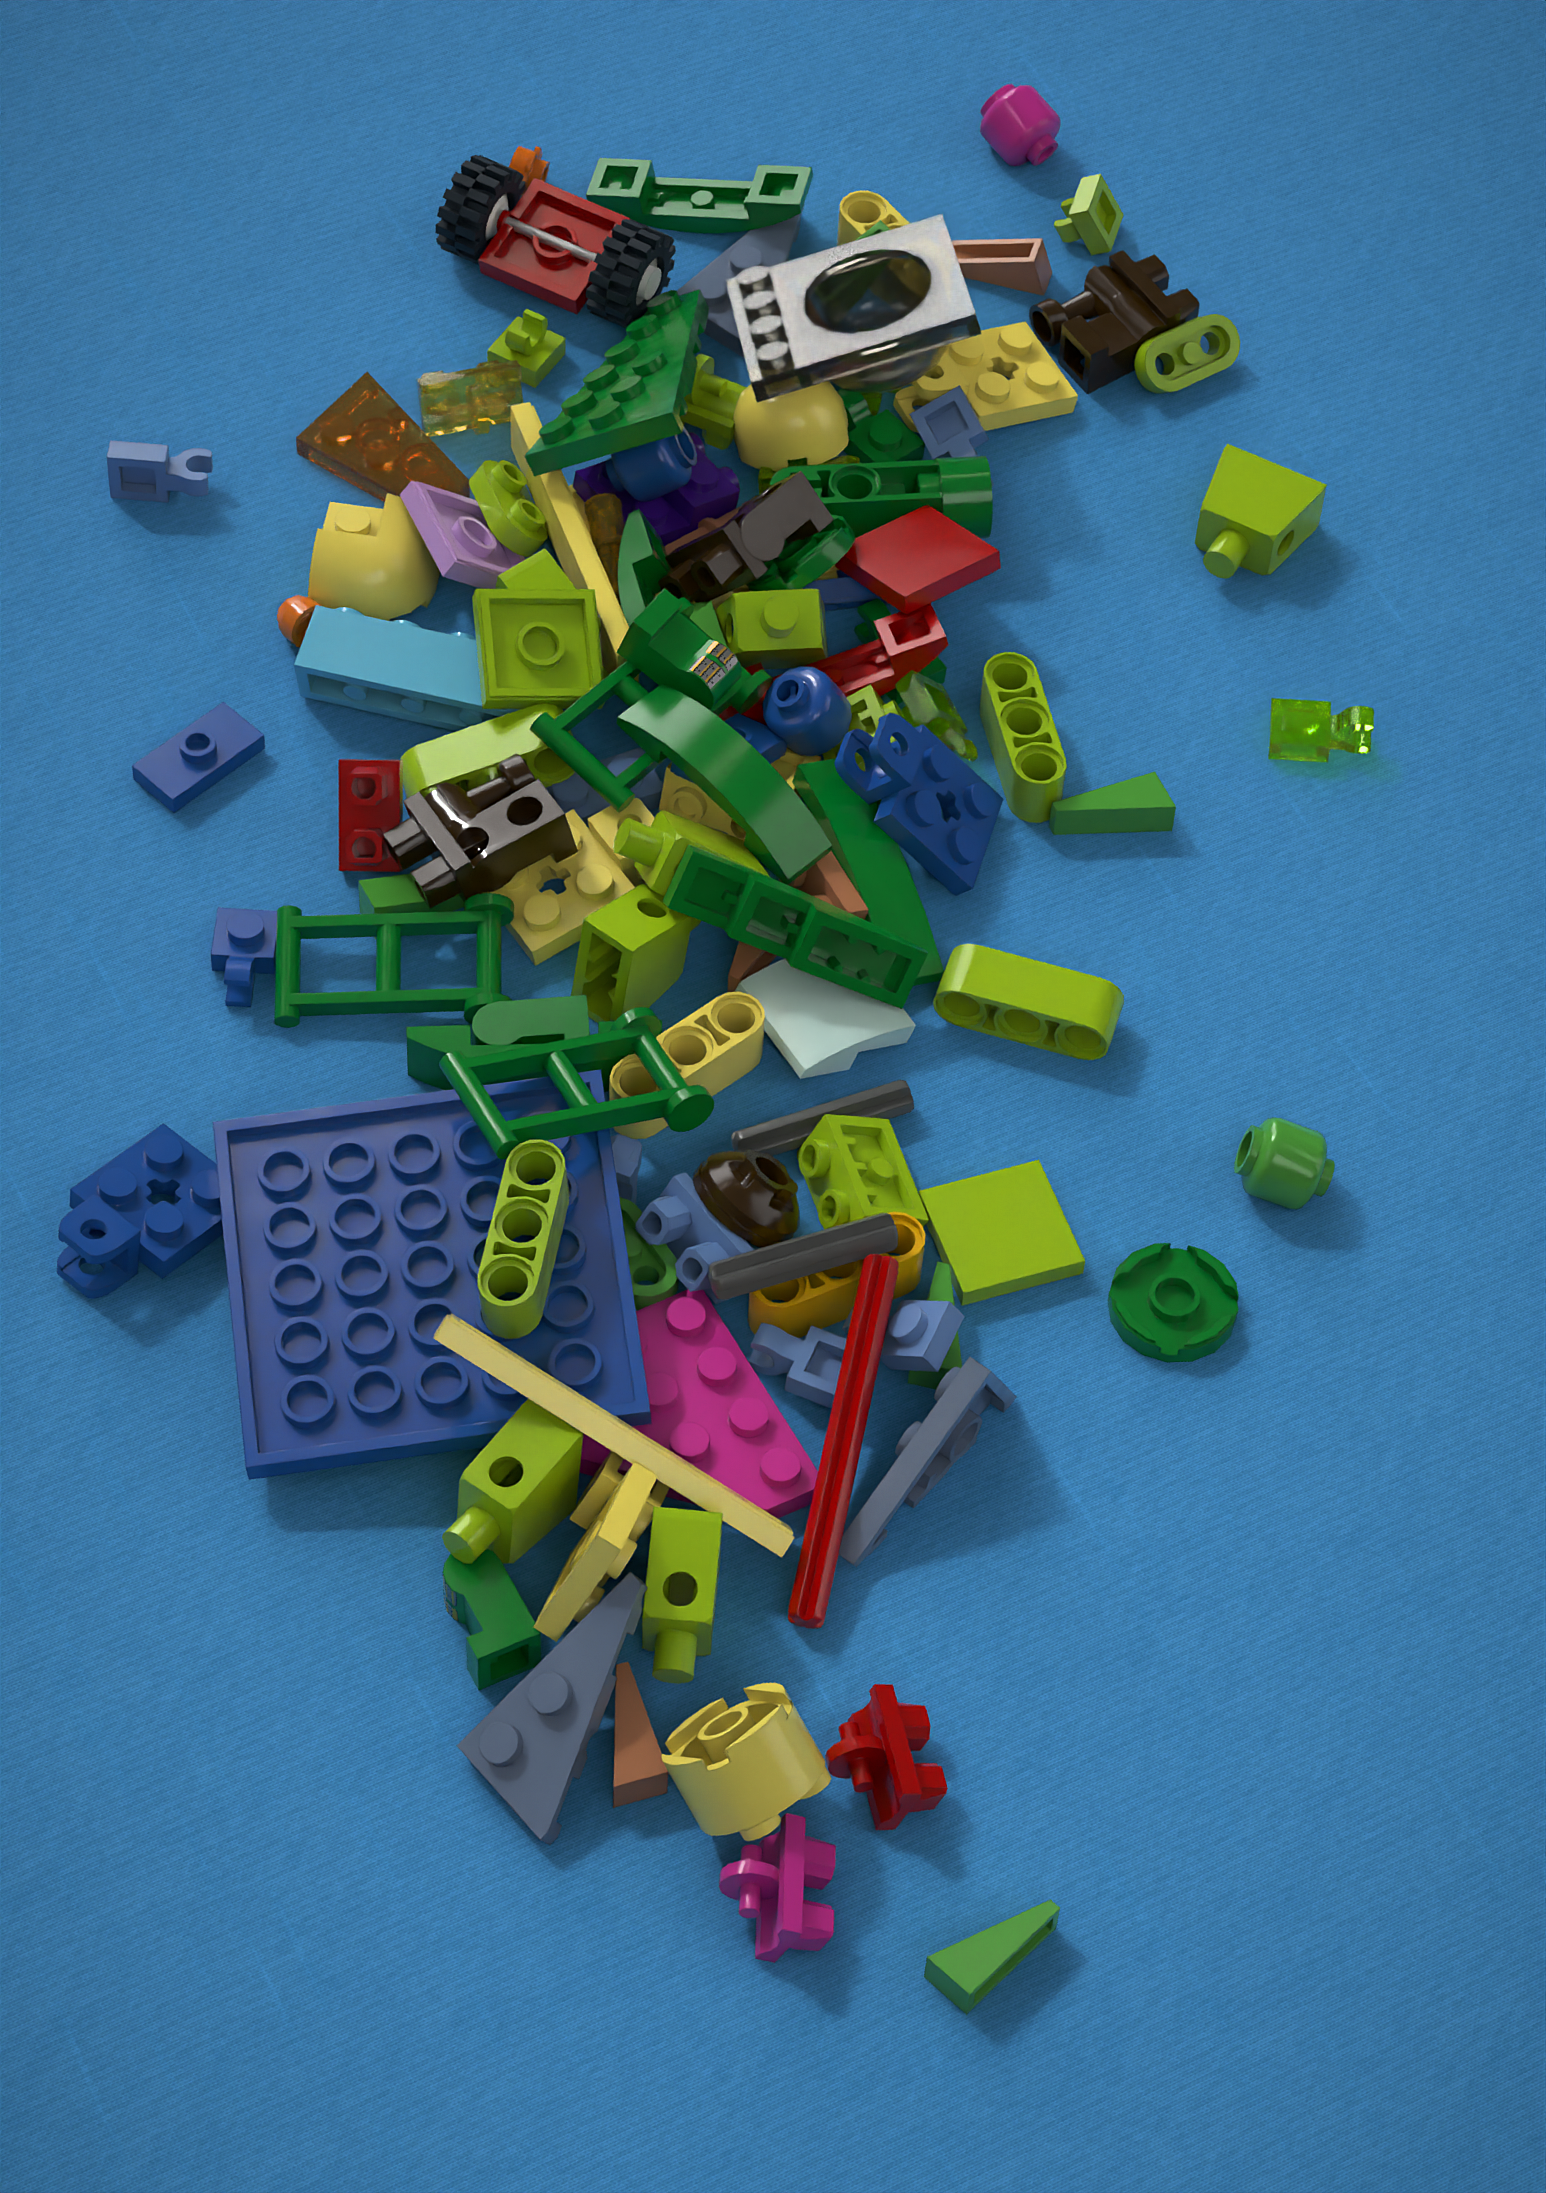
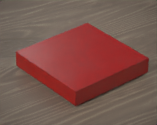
[835,504,1001,615]

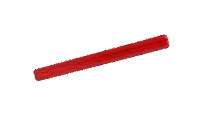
[788,1254,899,1629]

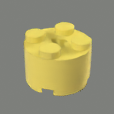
[661,1683,831,1841]

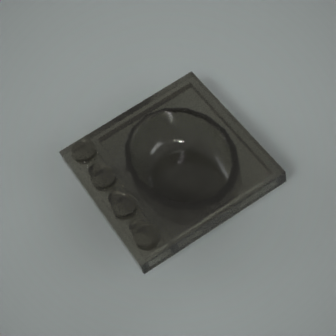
[726,214,982,403]

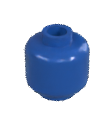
[606,427,697,503]
[762,666,852,757]

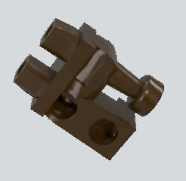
[1029,250,1200,394]
[658,471,834,603]
[383,753,578,909]

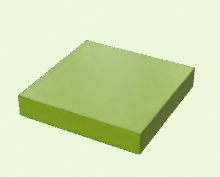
[472,589,605,709]
[918,1160,1085,1306]

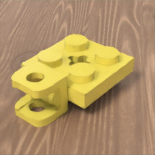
[893,321,1078,433]
[482,798,655,966]
[533,1451,670,1642]

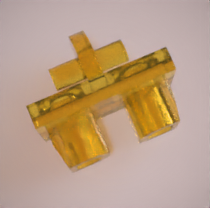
[417,360,524,438]

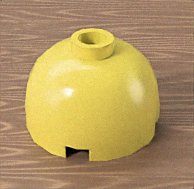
[733,364,849,471]

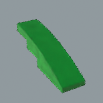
[792,758,944,986]
[663,844,928,1009]

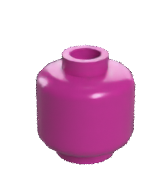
[980,84,1061,166]

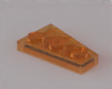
[296,372,470,502]

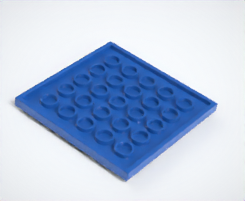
[213,1070,652,1480]

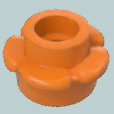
[509,146,550,196]

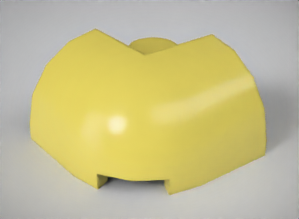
[308,493,440,621]

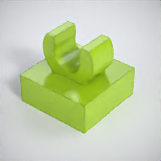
[1054,174,1124,255]
[487,308,566,388]

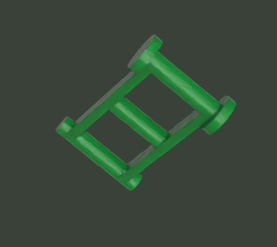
[530,597,773,812]
[274,893,514,1028]
[439,1007,714,1159]

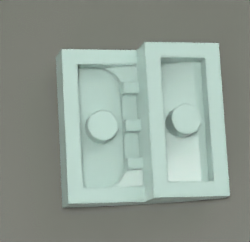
[735,959,916,1079]

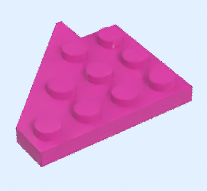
[579,1289,818,1518]

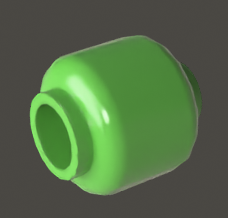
[1234,1117,1335,1209]

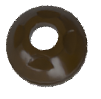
[692,1149,800,1248]

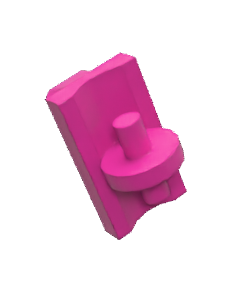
[719,1813,836,1963]

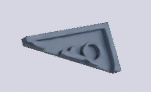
[677,203,805,363]
[839,1356,1016,1567]
[457,1572,648,1845]

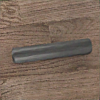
[731,1080,914,1156]
[708,1213,899,1300]

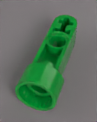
[770,456,993,538]

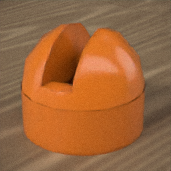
[277,595,322,648]

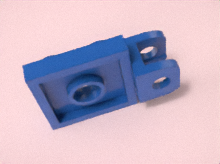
[834,713,1003,896]
[57,1123,223,1299]

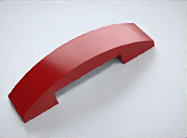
[718,603,949,726]

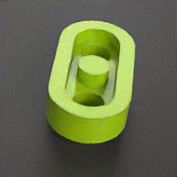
[1134,314,1240,394]
[469,460,548,557]

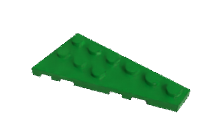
[524,289,709,477]

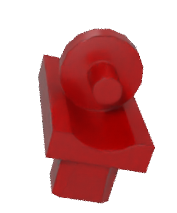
[338,759,403,872]
[825,1684,948,1830]

